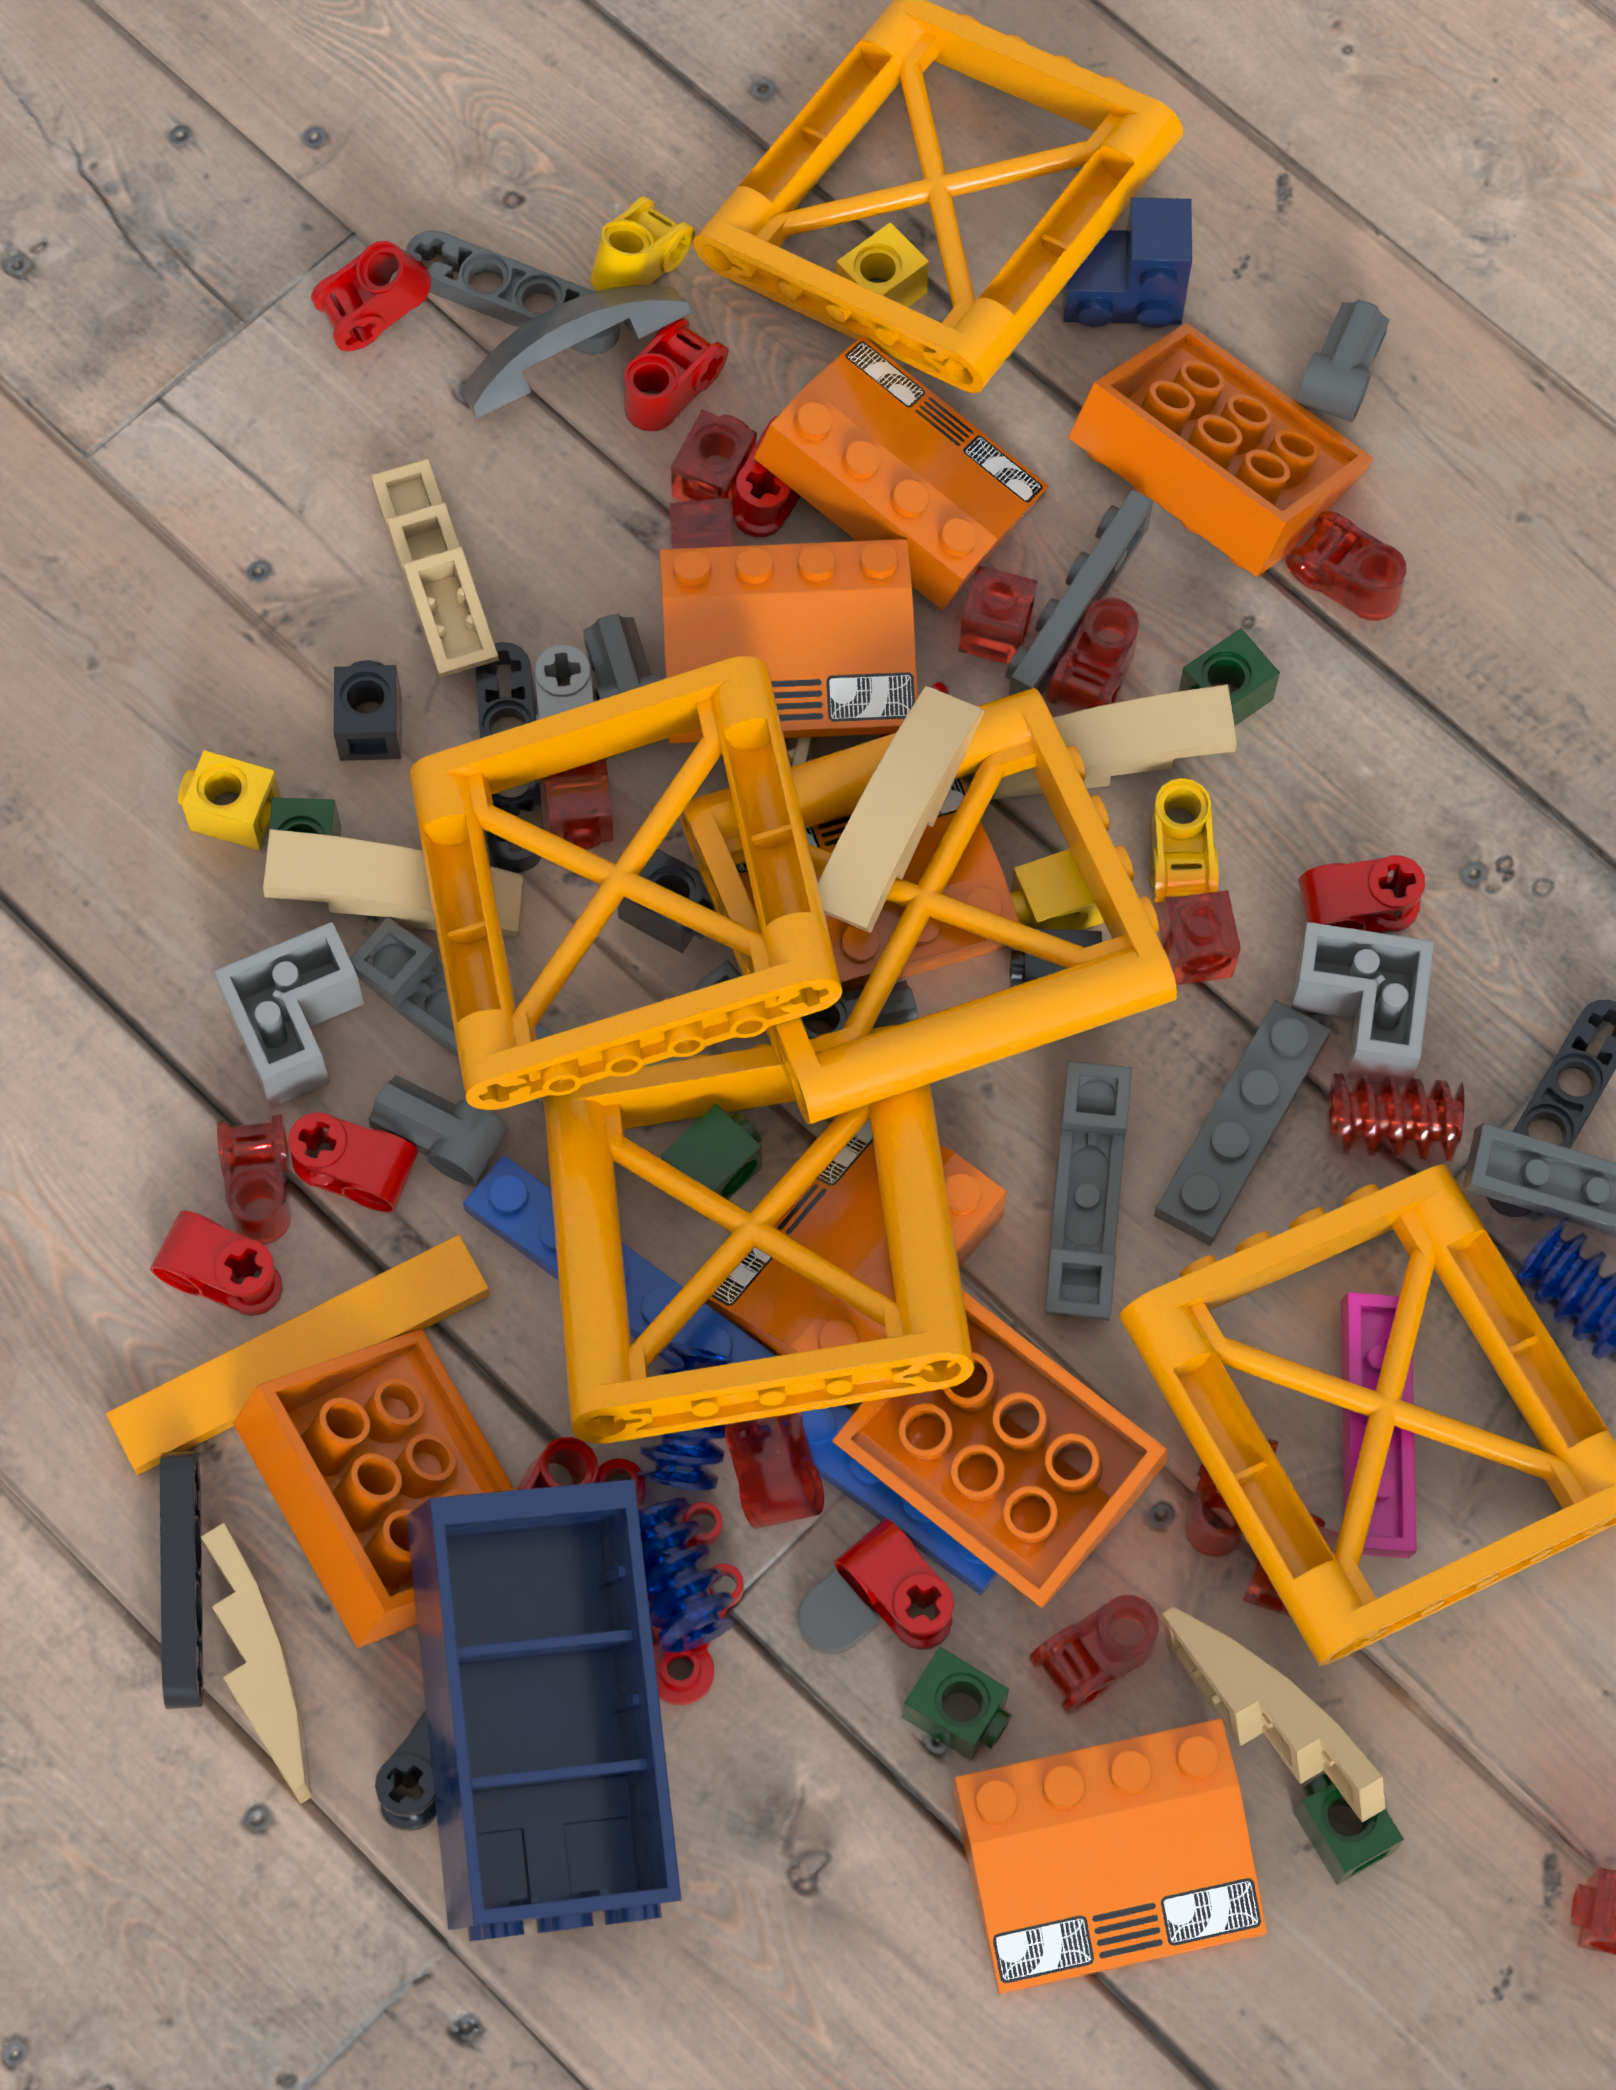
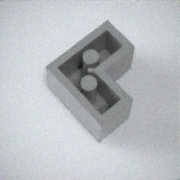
[213,922,364,1108]
[1291,922,1434,1087]

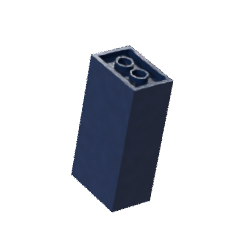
[406,1479,682,1942]

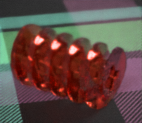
[1327,1073,1465,1161]

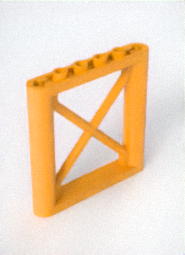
[693,0,1184,393]
[409,656,842,1110]
[679,688,1177,1125]
[543,1025,974,1444]
[1119,1164,1616,1666]

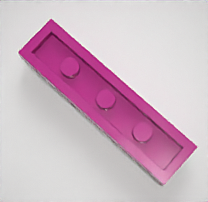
[1341,1292,1417,1559]

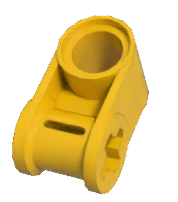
[590,196,696,292]
[1150,778,1219,903]

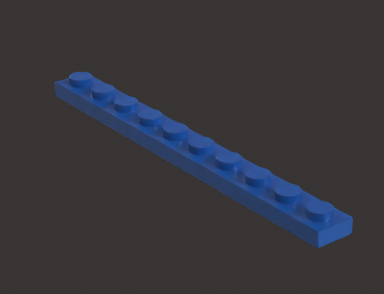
[463,1155,998,1596]

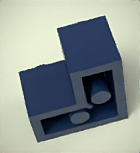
[1063,197,1192,328]

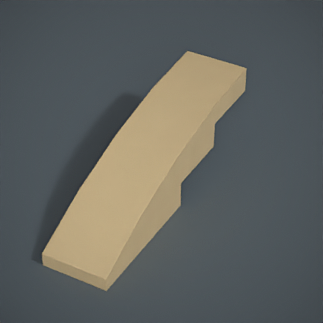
[371,458,499,678]
[991,685,1237,800]
[818,686,985,933]
[263,829,523,937]
[201,1523,312,1804]
[1162,1607,1385,1822]

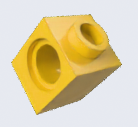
[836,222,929,307]
[178,750,281,851]
[1010,849,1104,930]

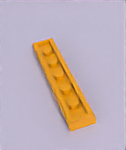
[105,1234,490,1476]

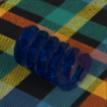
[1516,1218,1616,1360]
[635,1343,734,1491]
[638,1497,735,1653]

